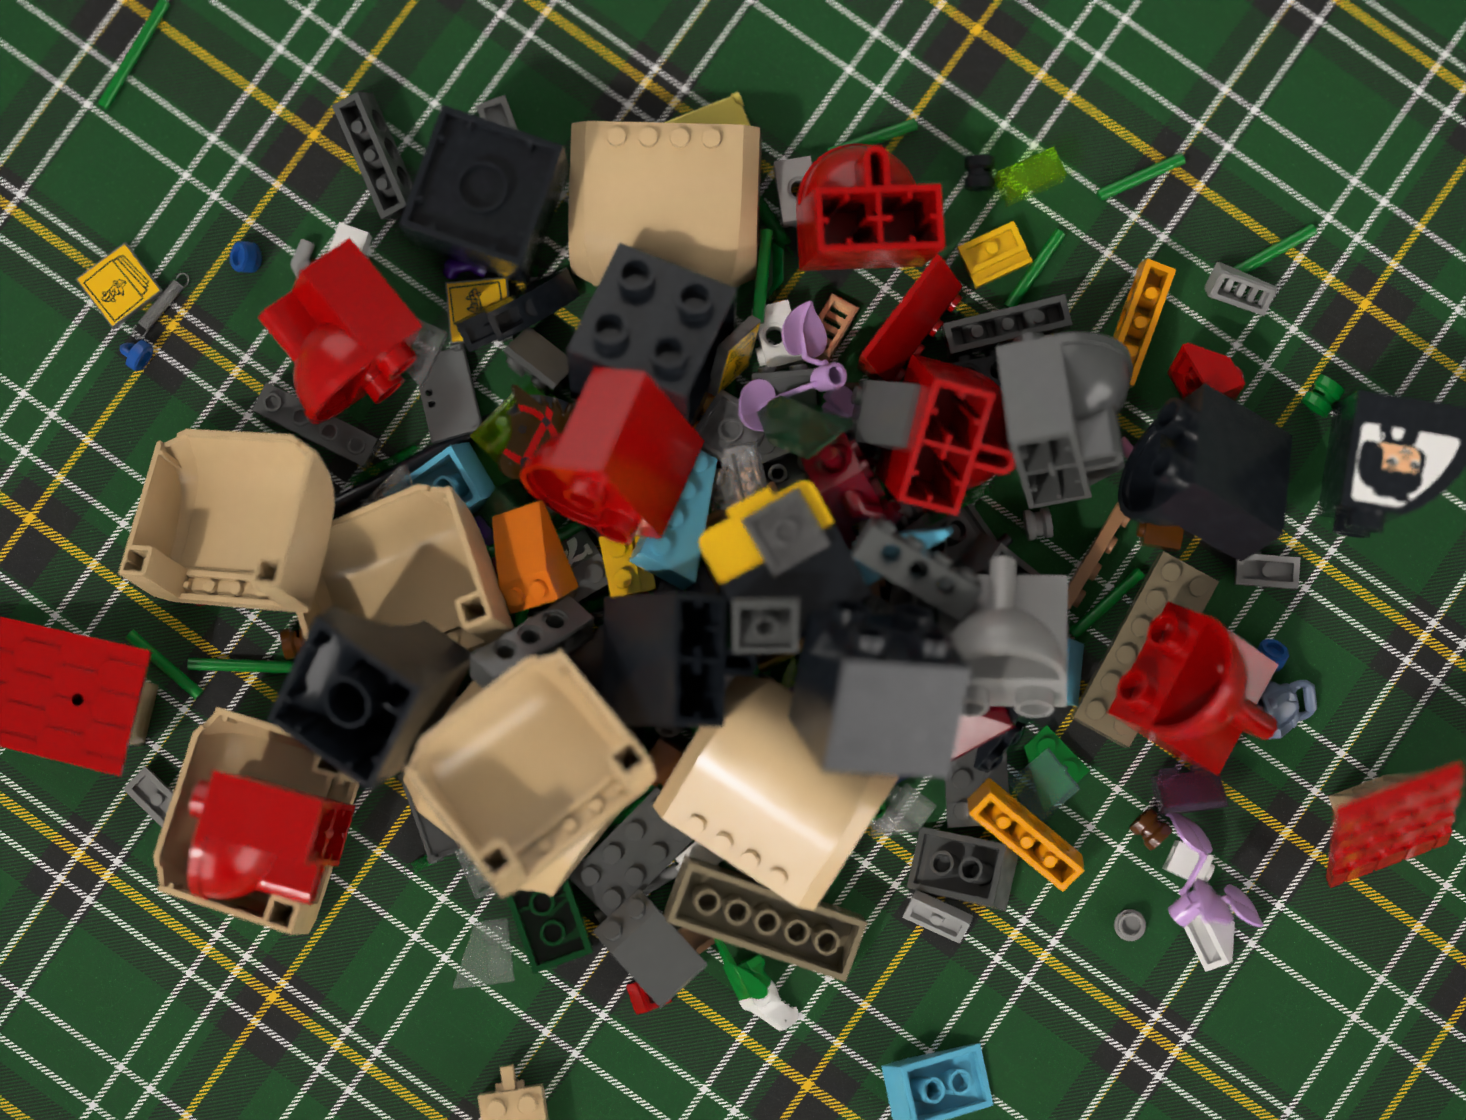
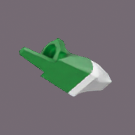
[713,938,799,1031]

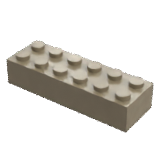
[1070,551,1219,748]
[663,855,867,982]

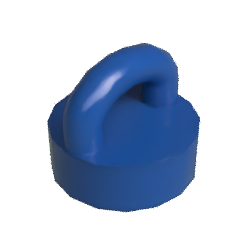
[230,241,262,273]
[120,340,154,372]
[1257,639,1289,672]

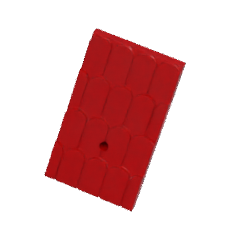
[0,616,159,776]
[1326,762,1464,888]

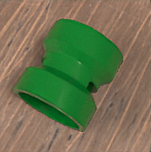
[1301,374,1345,418]

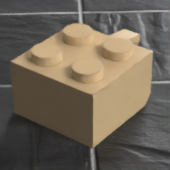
[478,1064,549,1120]

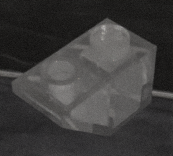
[868,783,937,838]

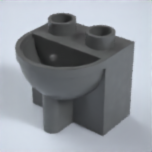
[996,332,1133,509]

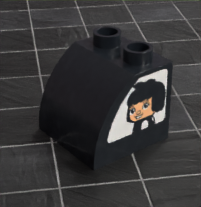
[1317,390,1466,538]

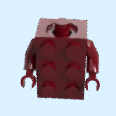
[798,430,904,551]

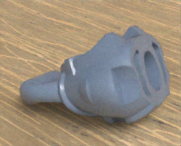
[1257,680,1318,740]

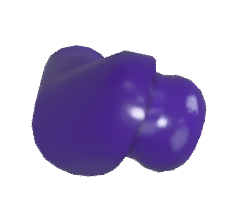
[443,258,488,280]

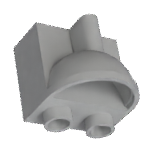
[938,556,1068,717]

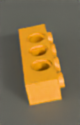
[1112,258,1176,388]
[968,777,1085,892]

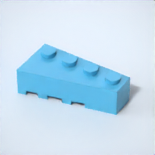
[629,450,717,590]

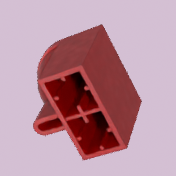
[796,143,945,271]
[258,238,423,425]
[875,354,1016,516]
[520,367,704,544]
[1107,601,1278,776]
[188,770,356,905]

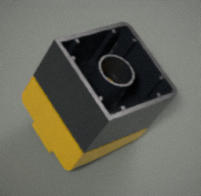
[699,481,872,661]

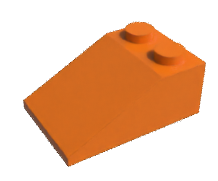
[492,499,579,614]

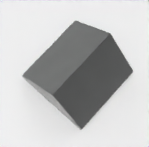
[732,598,799,653]

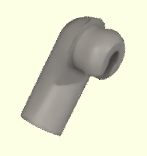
[290,239,315,278]

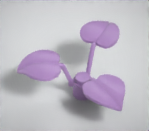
[739,301,854,436]
[1165,812,1264,928]

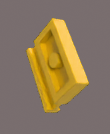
[957,221,1033,289]
[599,535,657,597]

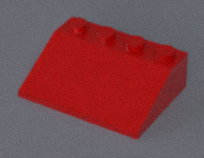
[857,254,963,382]

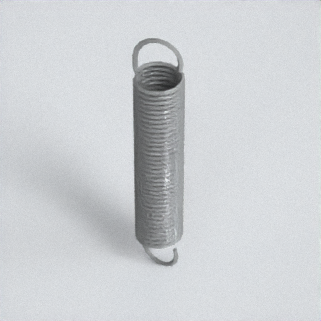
[132,273,189,338]

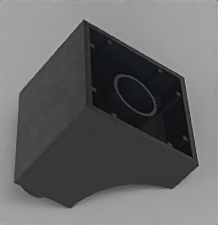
[267,606,473,791]

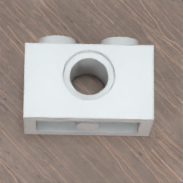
[752,300,804,370]

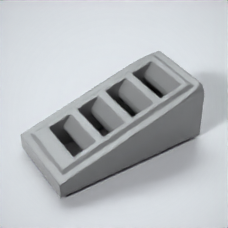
[1205,262,1278,316]

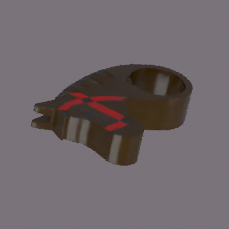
[497,384,576,479]

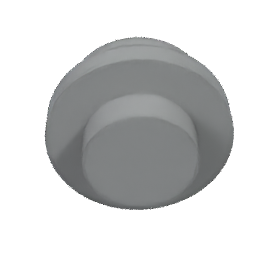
[1114,909,1146,941]

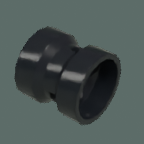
[964,155,996,192]

